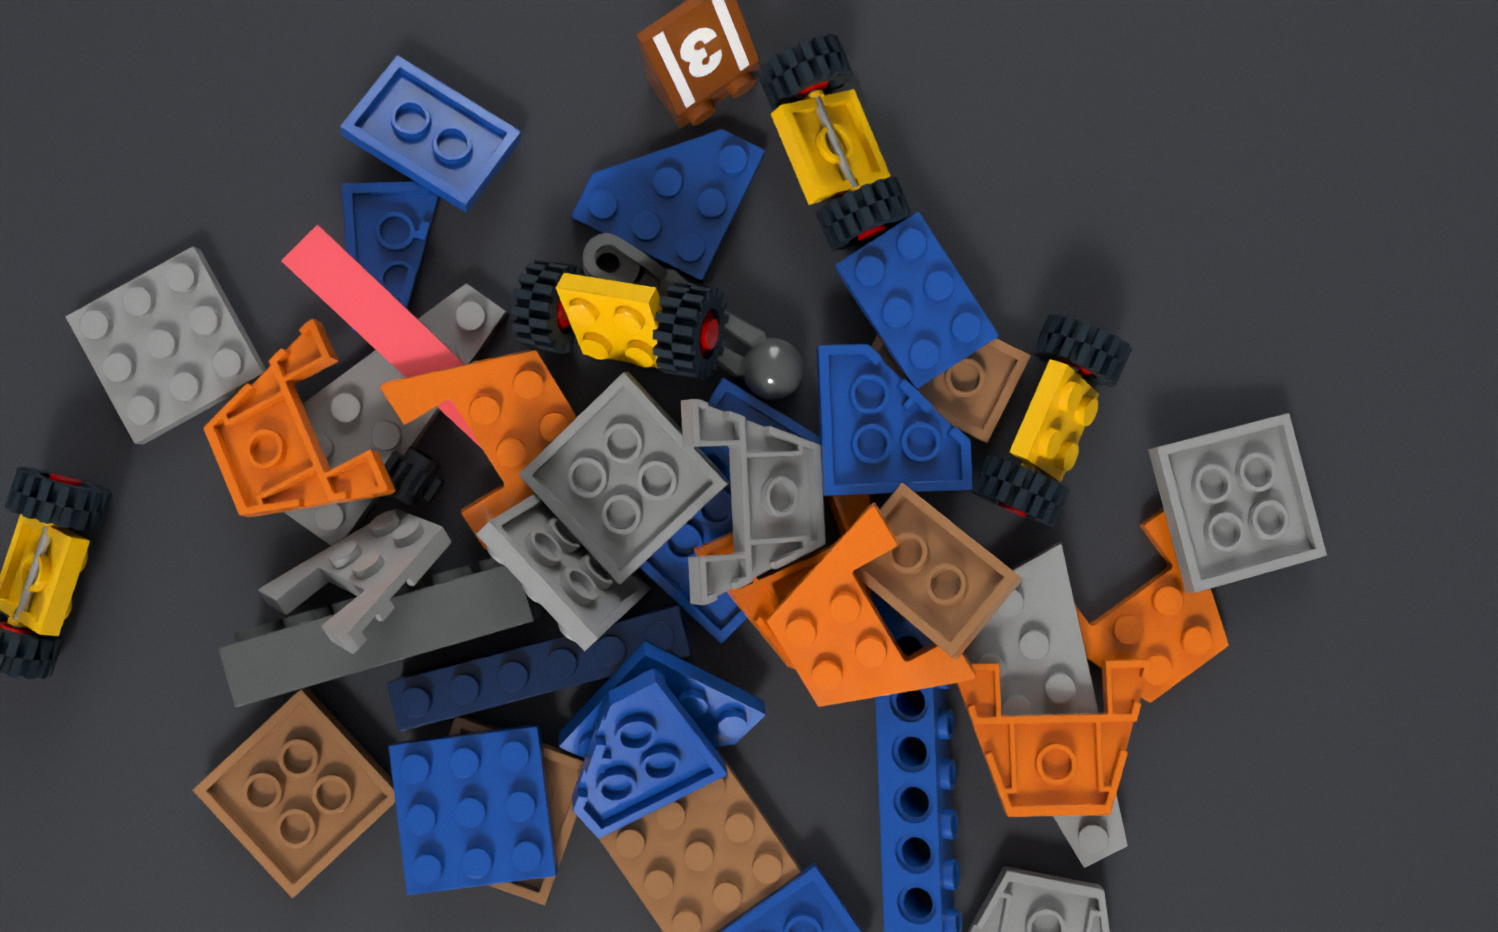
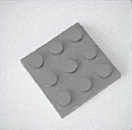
[65,246,267,445]
[518,371,730,585]
[1148,413,1327,593]
[476,493,651,651]

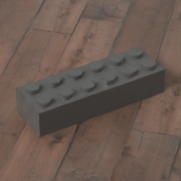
[218,558,548,708]

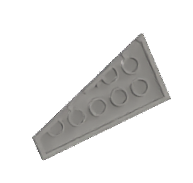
[284,283,509,546]
[964,541,1128,868]

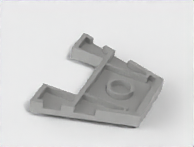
[681,399,825,605]
[258,508,452,654]
[967,866,1110,932]

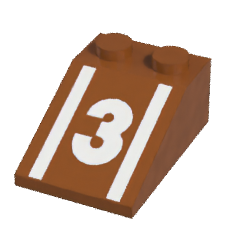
[636,0,759,129]

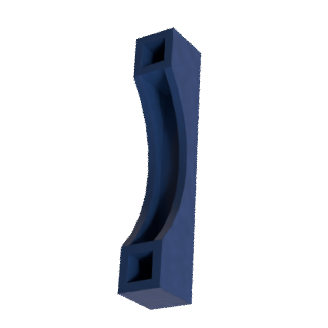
[386,603,693,732]

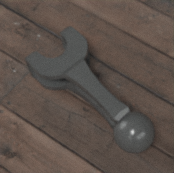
[583,233,804,400]

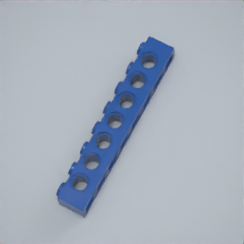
[871,589,962,932]

